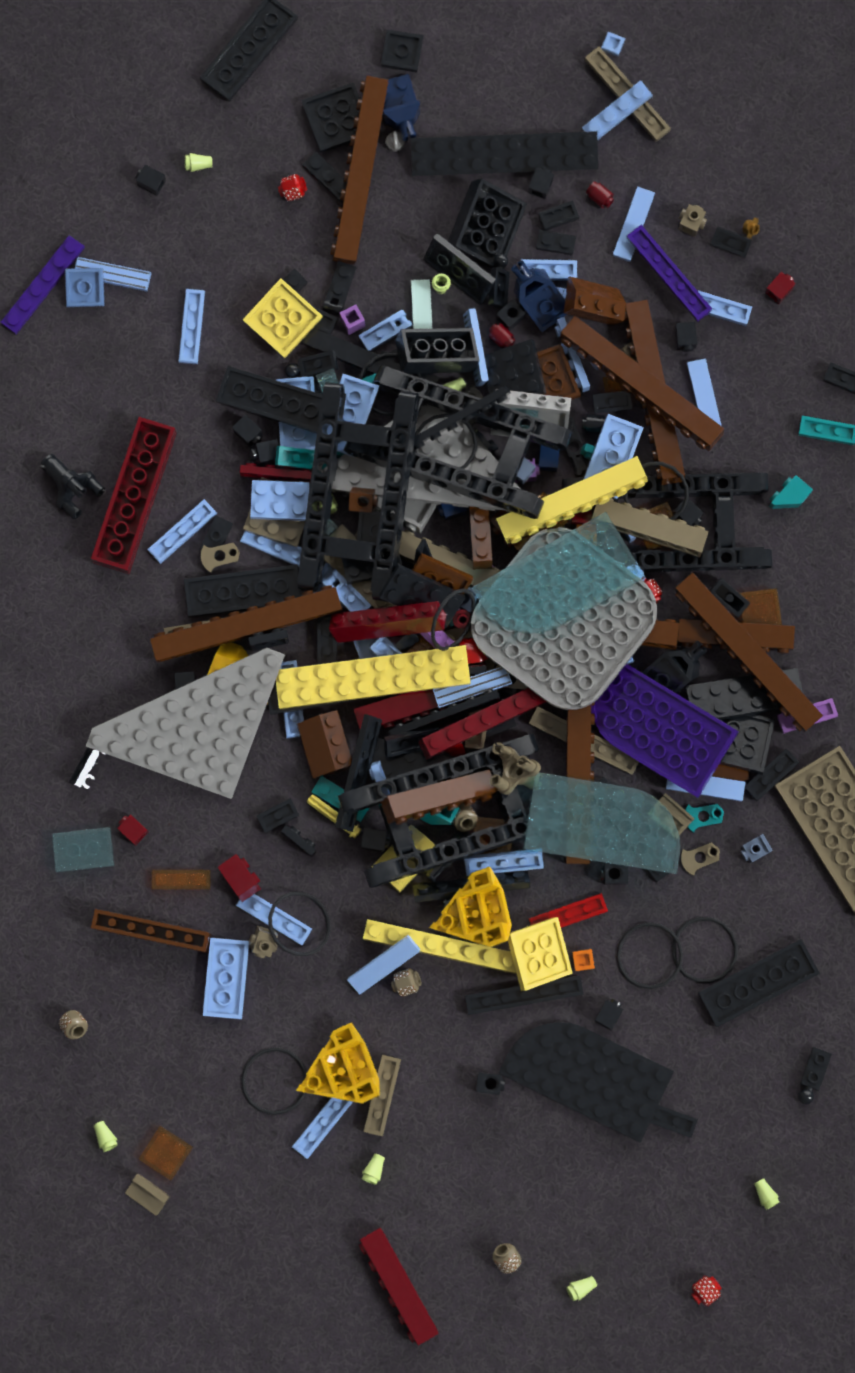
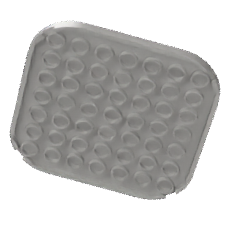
[471,527,657,710]

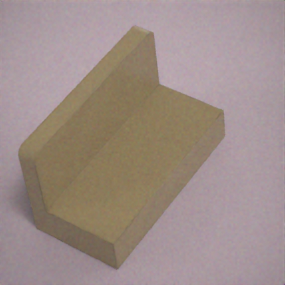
[125,1174,171,1215]

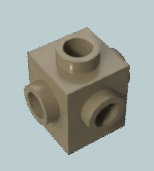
[678,204,707,237]
[249,925,278,958]

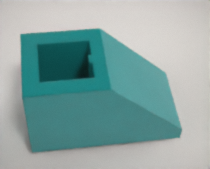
[769,475,813,509]

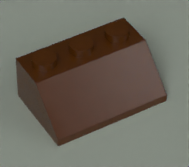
[564,276,626,325]
[296,710,352,779]

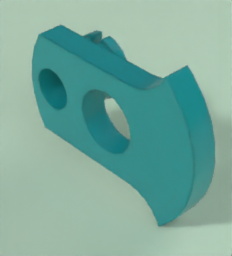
[685,804,724,833]

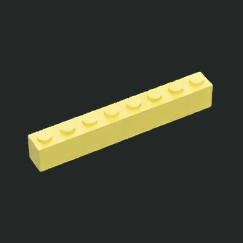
[496,456,648,544]
[363,919,516,974]

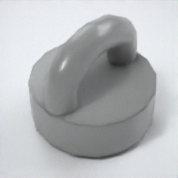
[386,131,404,152]

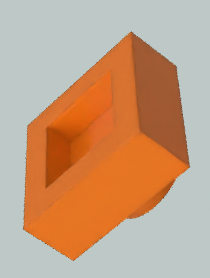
[572,949,595,972]

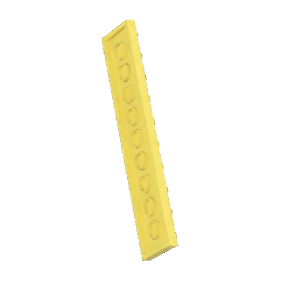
[276,645,471,709]

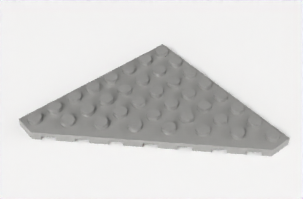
[322,404,520,512]
[86,648,285,799]

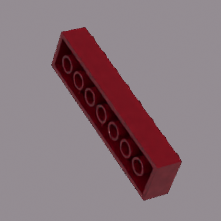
[91,417,177,575]

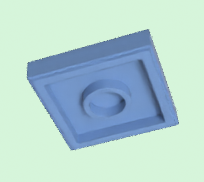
[65,268,105,307]

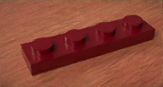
[240,463,312,483]

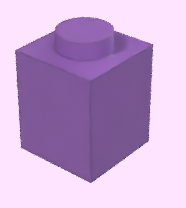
[339,305,365,335]

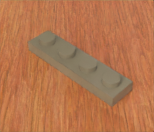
[364,1055,401,1136]

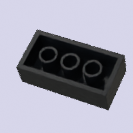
[395,328,480,374]

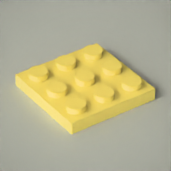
[243,279,323,358]
[508,917,573,991]

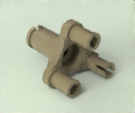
[490,742,544,795]

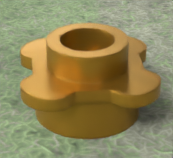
[743,217,760,238]

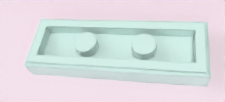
[411,279,432,329]

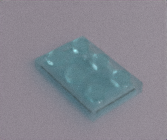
[52,827,114,873]

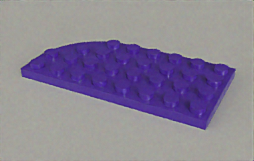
[591,664,739,798]

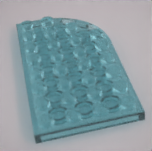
[472,512,645,634]
[523,772,680,874]

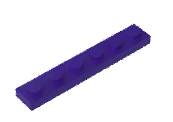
[626,225,712,322]
[0,235,85,334]

